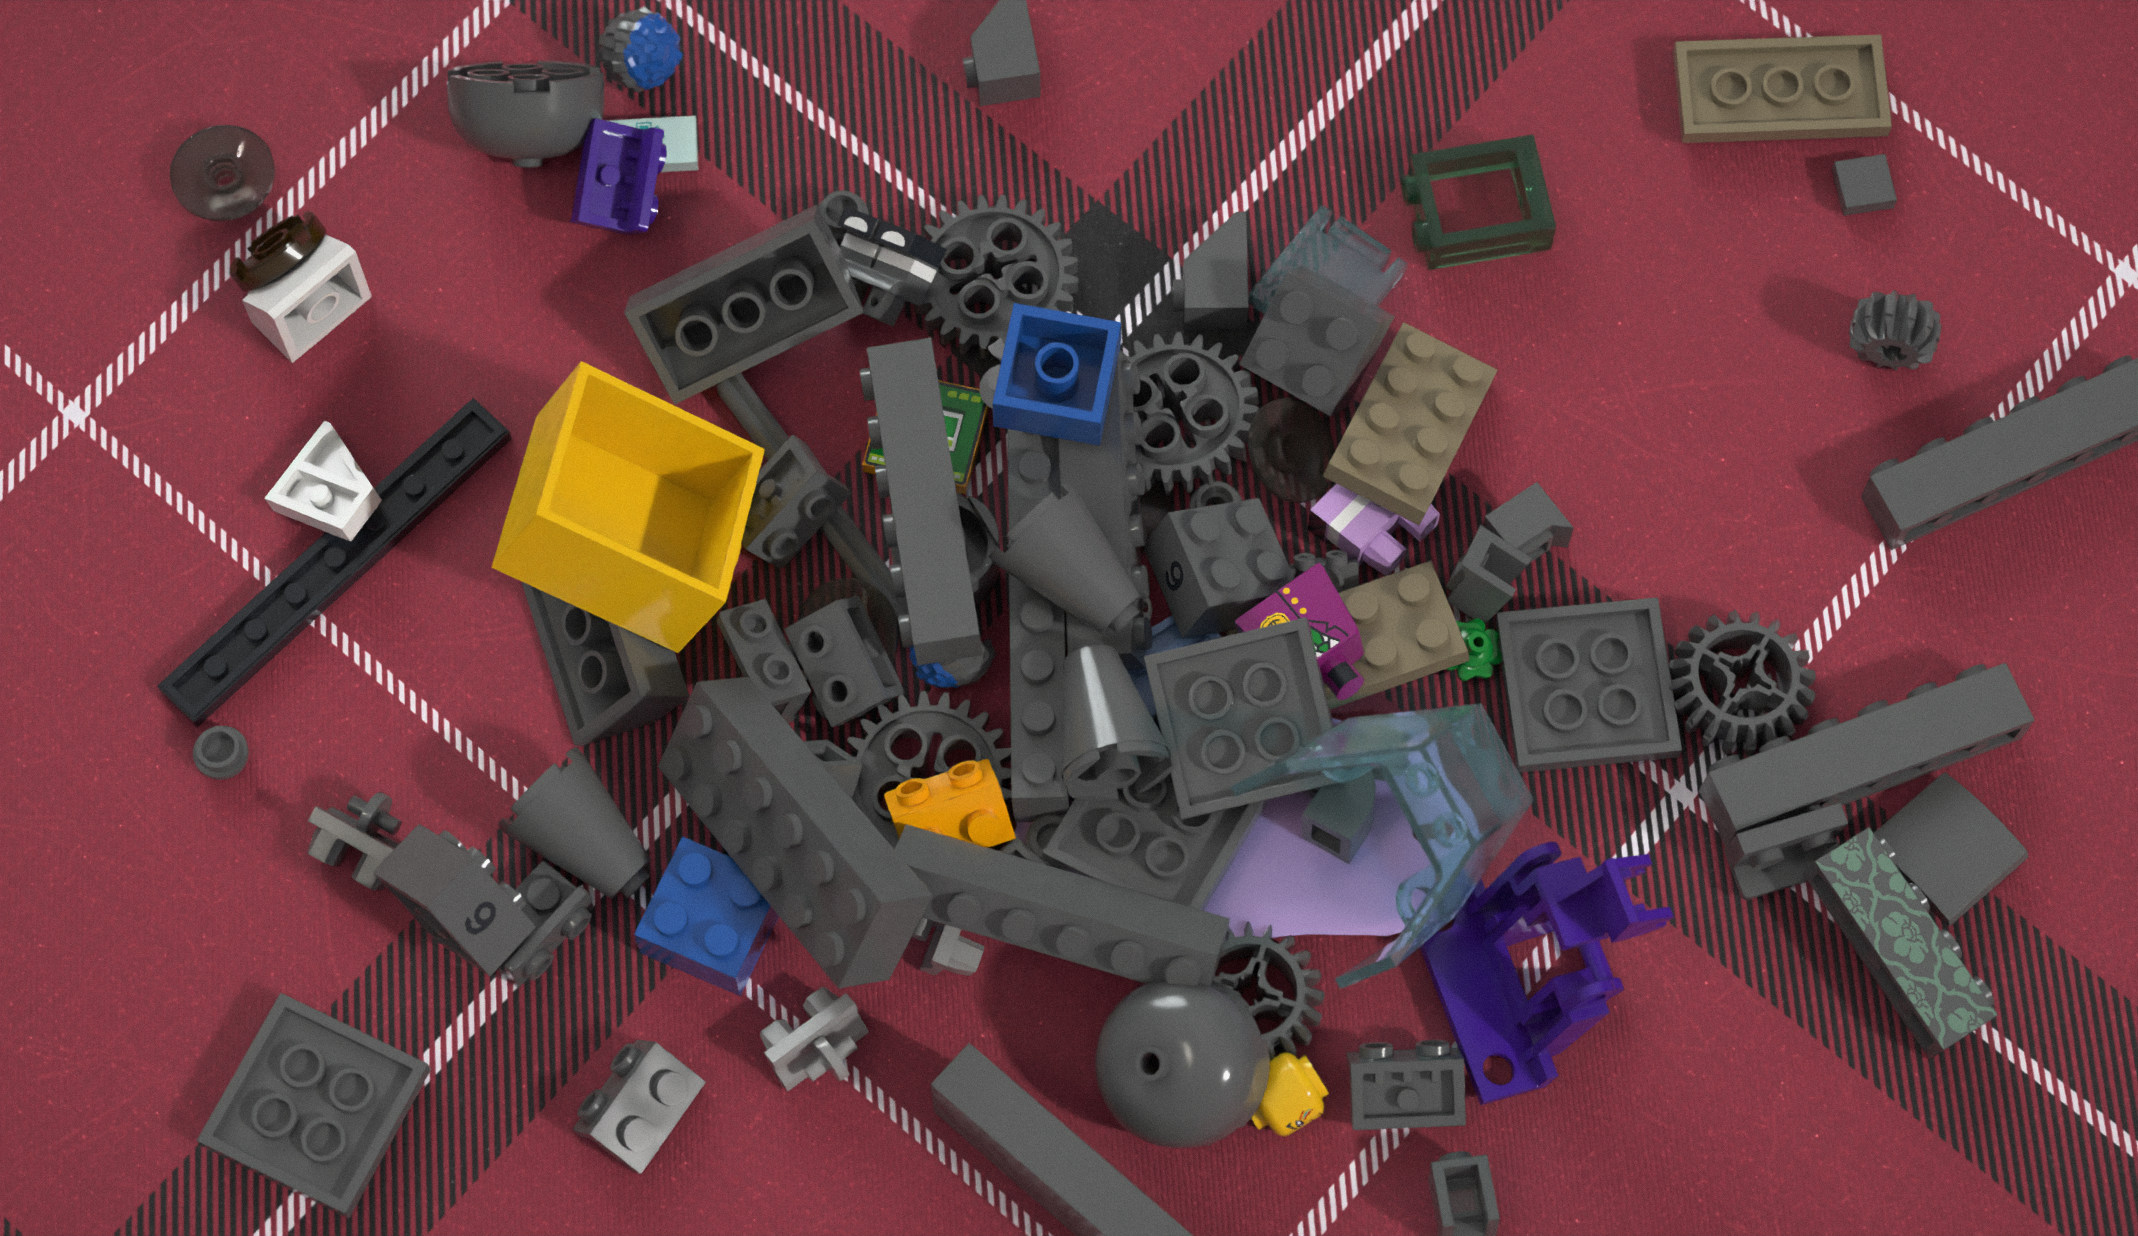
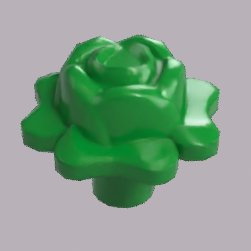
[1446,618,1502,682]

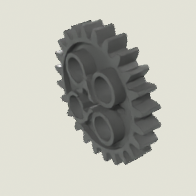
[914,195,1078,359]
[1123,332,1260,495]
[847,691,1012,849]

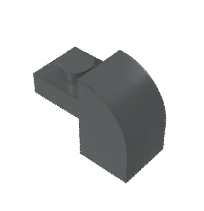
[1301,746,1376,864]

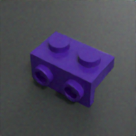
[571,118,667,235]

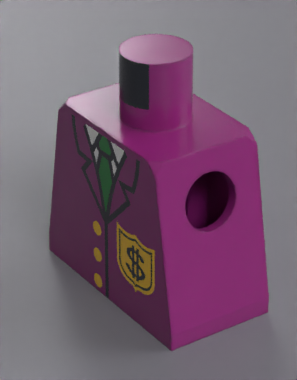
[1234,562,1364,700]

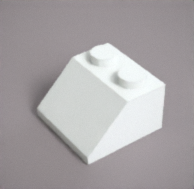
[242,234,372,363]

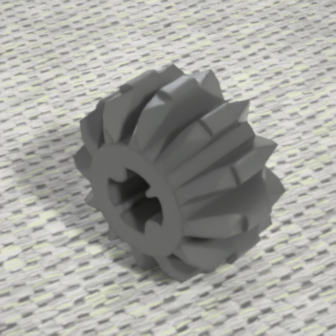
[1849,290,1942,371]

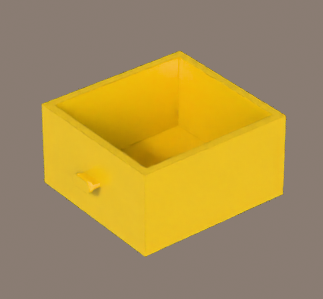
[491,361,765,653]

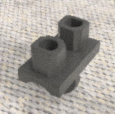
[307,791,402,890]

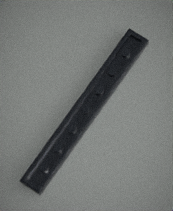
[157,398,512,727]

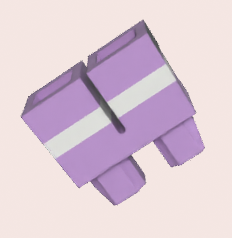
[1308,484,1440,576]

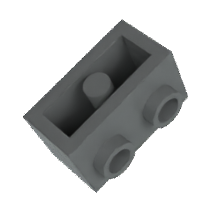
[784,596,906,727]

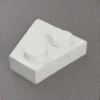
[264,421,382,542]

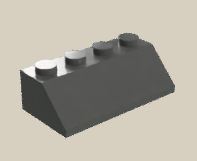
[624,205,863,405]
[521,581,690,746]

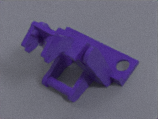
[1412,842,1674,1106]

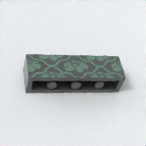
[1803,827,1998,1060]

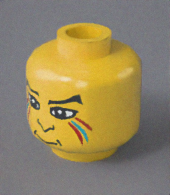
[1251,1052,1329,1137]

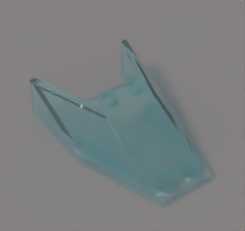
[1231,703,1534,989]

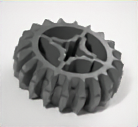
[1669,609,1816,757]
[1213,921,1324,1061]

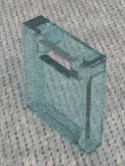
[1248,206,1408,315]

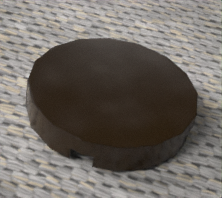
[229,211,326,291]

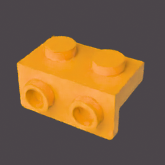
[884,759,1016,848]

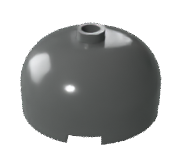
[447,60,605,167]
[1095,980,1270,1148]

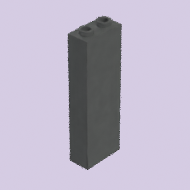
[931,1043,1193,1236]

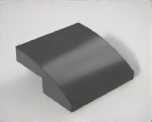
[1874,772,2028,926]

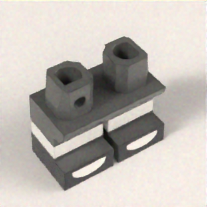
[837,206,947,327]

